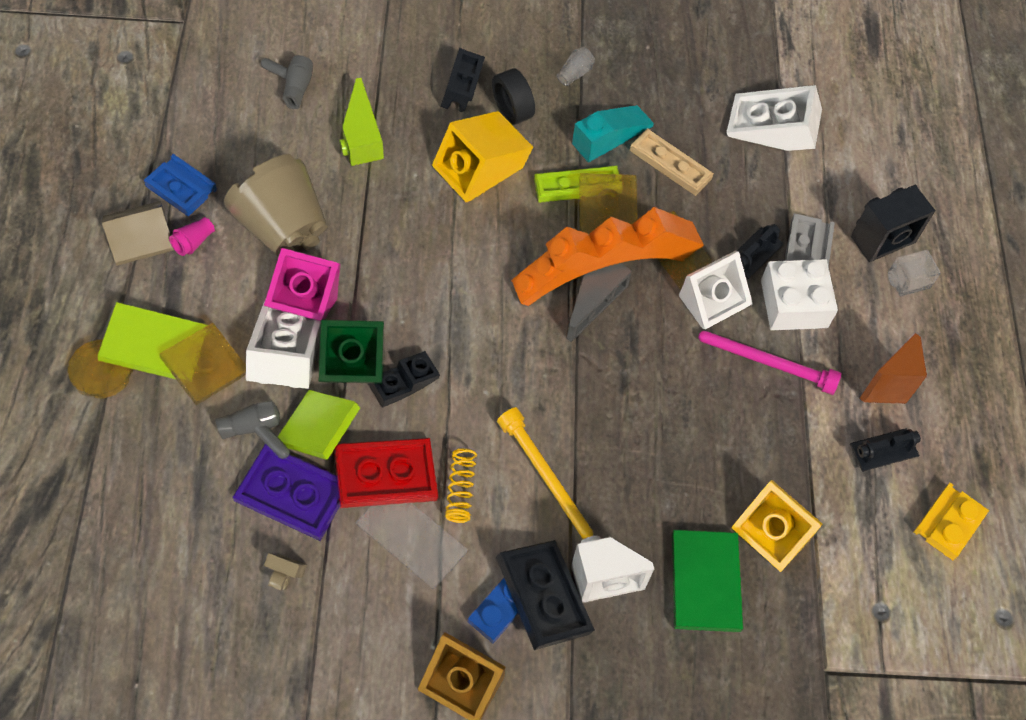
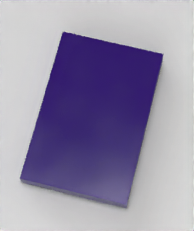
[233,443,340,541]

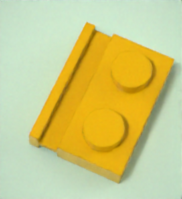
[913,483,990,561]

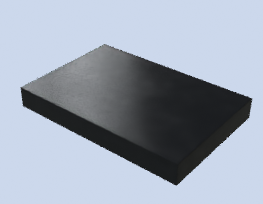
[496,540,595,650]

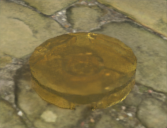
[67,339,133,399]

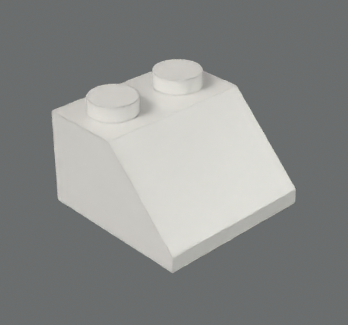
[571,536,654,603]

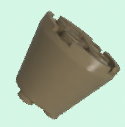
[224,154,328,257]

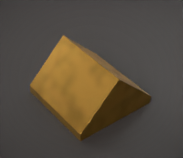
[418,632,506,720]

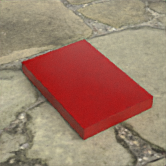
[334,438,438,508]

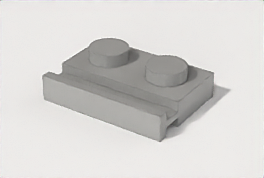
[785,213,835,267]

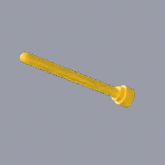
[497,407,593,539]

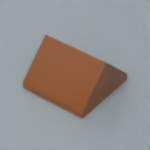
[859,333,927,404]

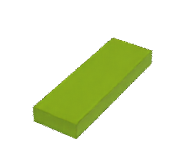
[534,166,623,203]

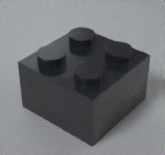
[851,184,936,262]

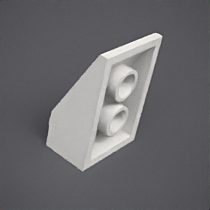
[727,85,822,151]
[246,298,321,389]

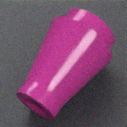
[169,217,215,256]

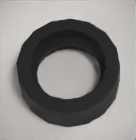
[492,68,535,125]

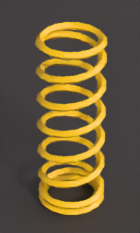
[445,448,477,523]

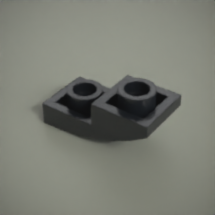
[368,351,440,408]

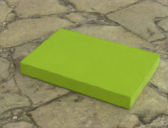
[98,302,208,383]

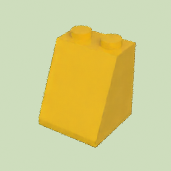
[432,111,533,202]

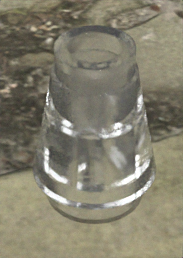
[557,47,595,86]

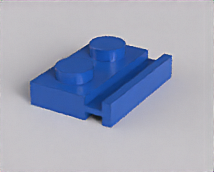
[144,154,217,217]

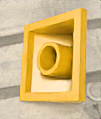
[731,480,823,572]

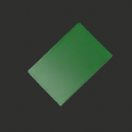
[672,530,743,632]

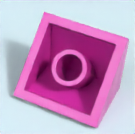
[264,248,340,321]

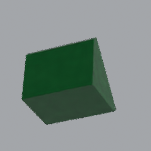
[318,320,385,384]

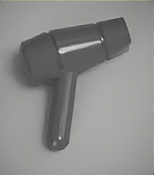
[261,55,313,109]
[215,400,290,459]

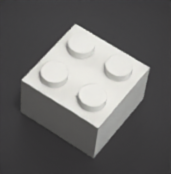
[761,259,838,330]

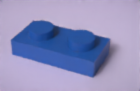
[468,578,519,644]

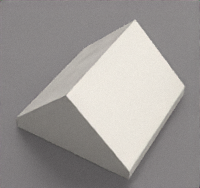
[679,251,753,329]

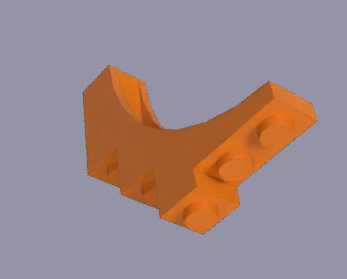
[511,207,704,306]

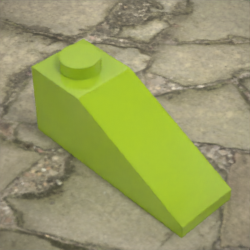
[339,78,384,166]

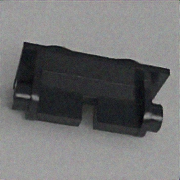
[737,224,784,279]
[850,428,921,472]

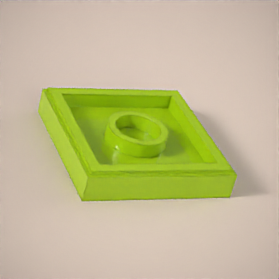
[278,390,360,460]

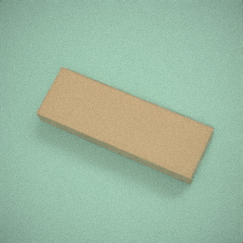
[630,128,714,196]

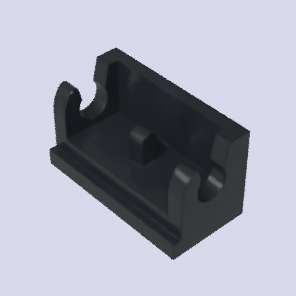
[440,48,485,112]

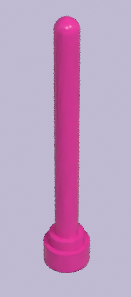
[698,331,842,395]

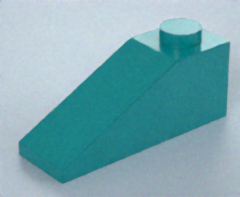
[572,105,654,163]

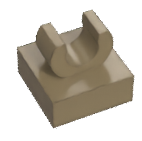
[264,553,307,590]

